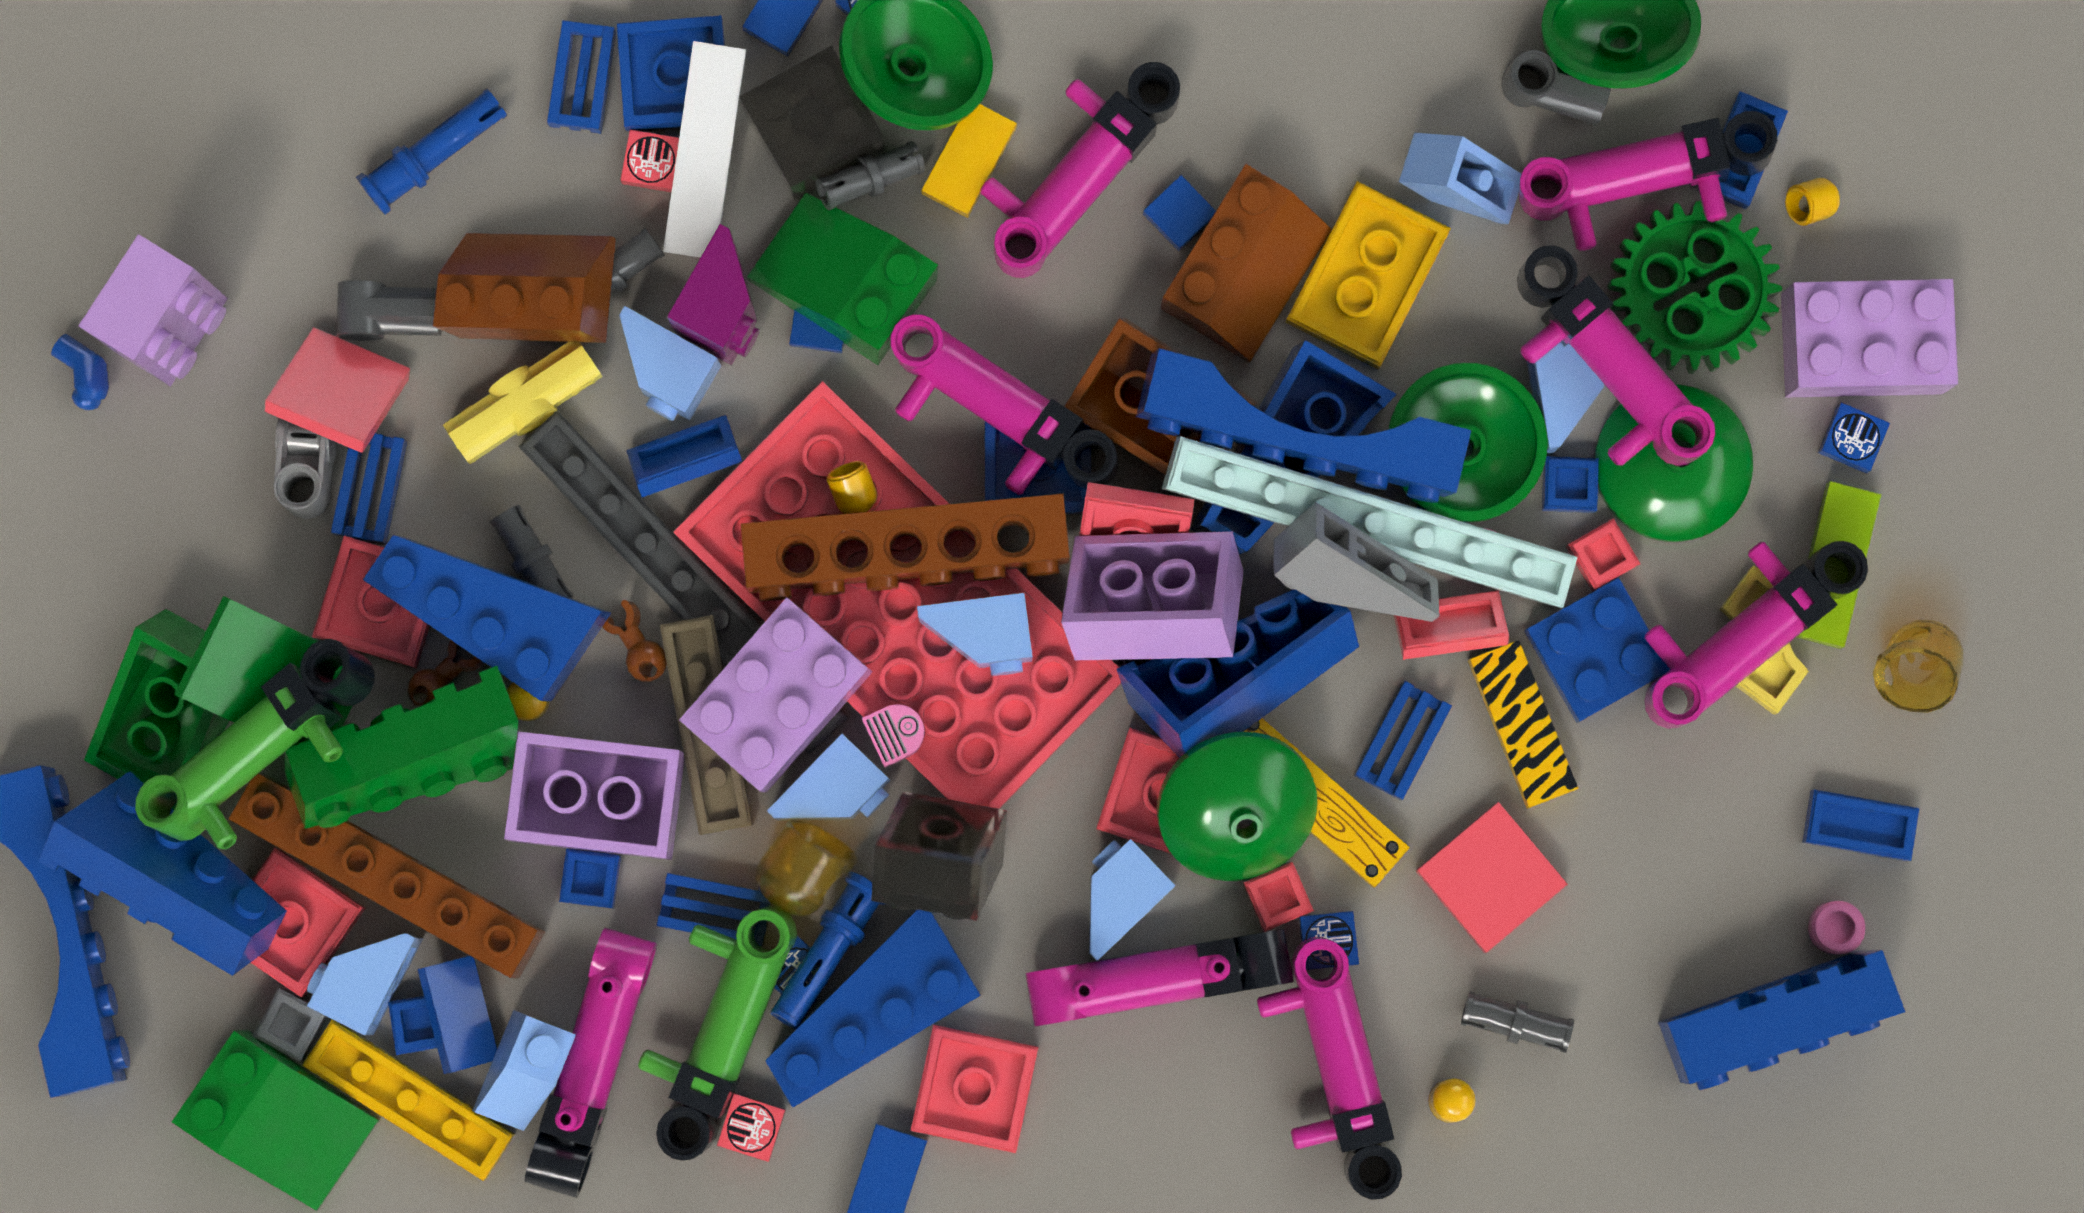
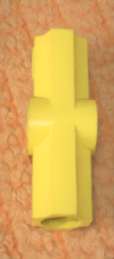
[443,342,603,464]

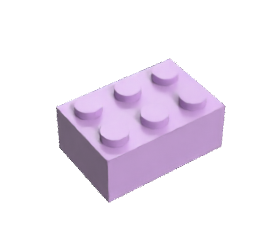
[78,234,228,387]
[1781,279,1958,398]
[1061,531,1244,661]
[679,598,873,793]
[504,731,685,860]

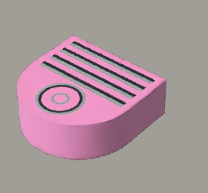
[862,704,925,768]

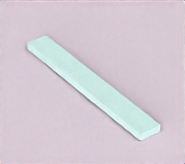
[1162,436,1577,608]

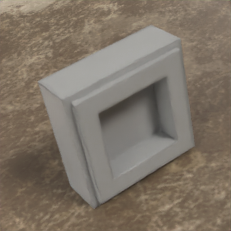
[253,988,327,1061]

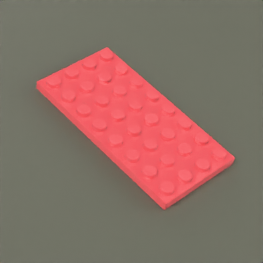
[673,381,1121,830]

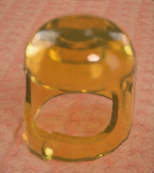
[1873,619,1964,713]
[755,820,857,916]

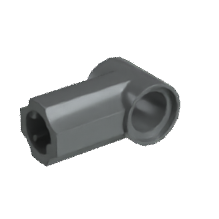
[1501,50,1611,125]
[336,280,442,341]

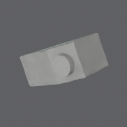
[1274,502,1440,622]

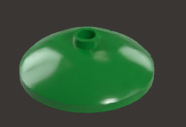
[839,0,993,131]
[1541,0,1701,89]
[1388,363,1548,523]
[1594,384,1753,542]
[1157,732,1318,881]

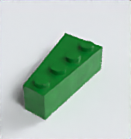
[285,666,519,829]

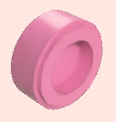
[1808,901,1865,955]

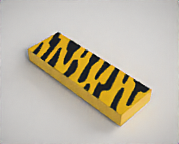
[1468,640,1579,809]

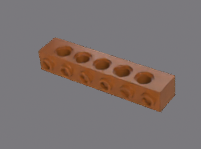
[741,494,1070,601]
[229,773,546,978]

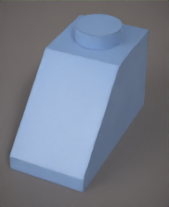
[1399,133,1522,224]
[619,306,721,421]
[1527,342,1604,455]
[917,593,1033,676]
[767,734,890,821]
[1089,839,1175,961]
[307,933,423,1036]
[472,1010,576,1131]

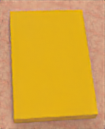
[1285,181,1451,370]

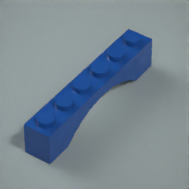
[1136,348,1471,503]
[0,765,130,1098]

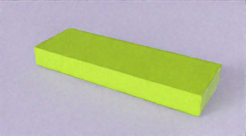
[1796,481,1882,649]

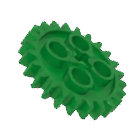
[1607,201,1782,374]

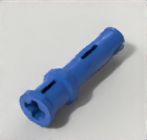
[356,88,507,215]
[770,872,890,1030]

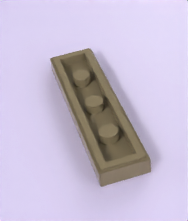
[660,615,753,835]

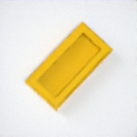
[921,104,1017,218]

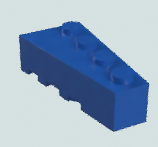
[1190,340,1397,554]
[363,535,611,701]
[1116,590,1359,758]
[38,771,287,976]
[765,902,981,1108]
[1658,950,1906,1090]

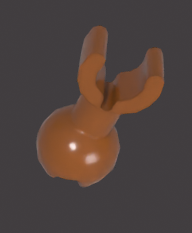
[602,600,667,682]
[407,640,483,707]

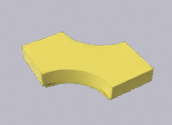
[1719,566,1809,715]

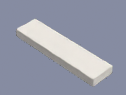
[663,41,747,258]

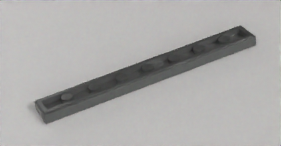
[518,411,848,754]

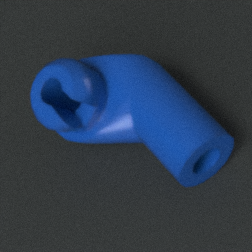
[51,334,109,410]

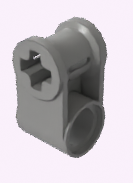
[273,418,338,519]

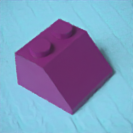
[667,224,760,366]

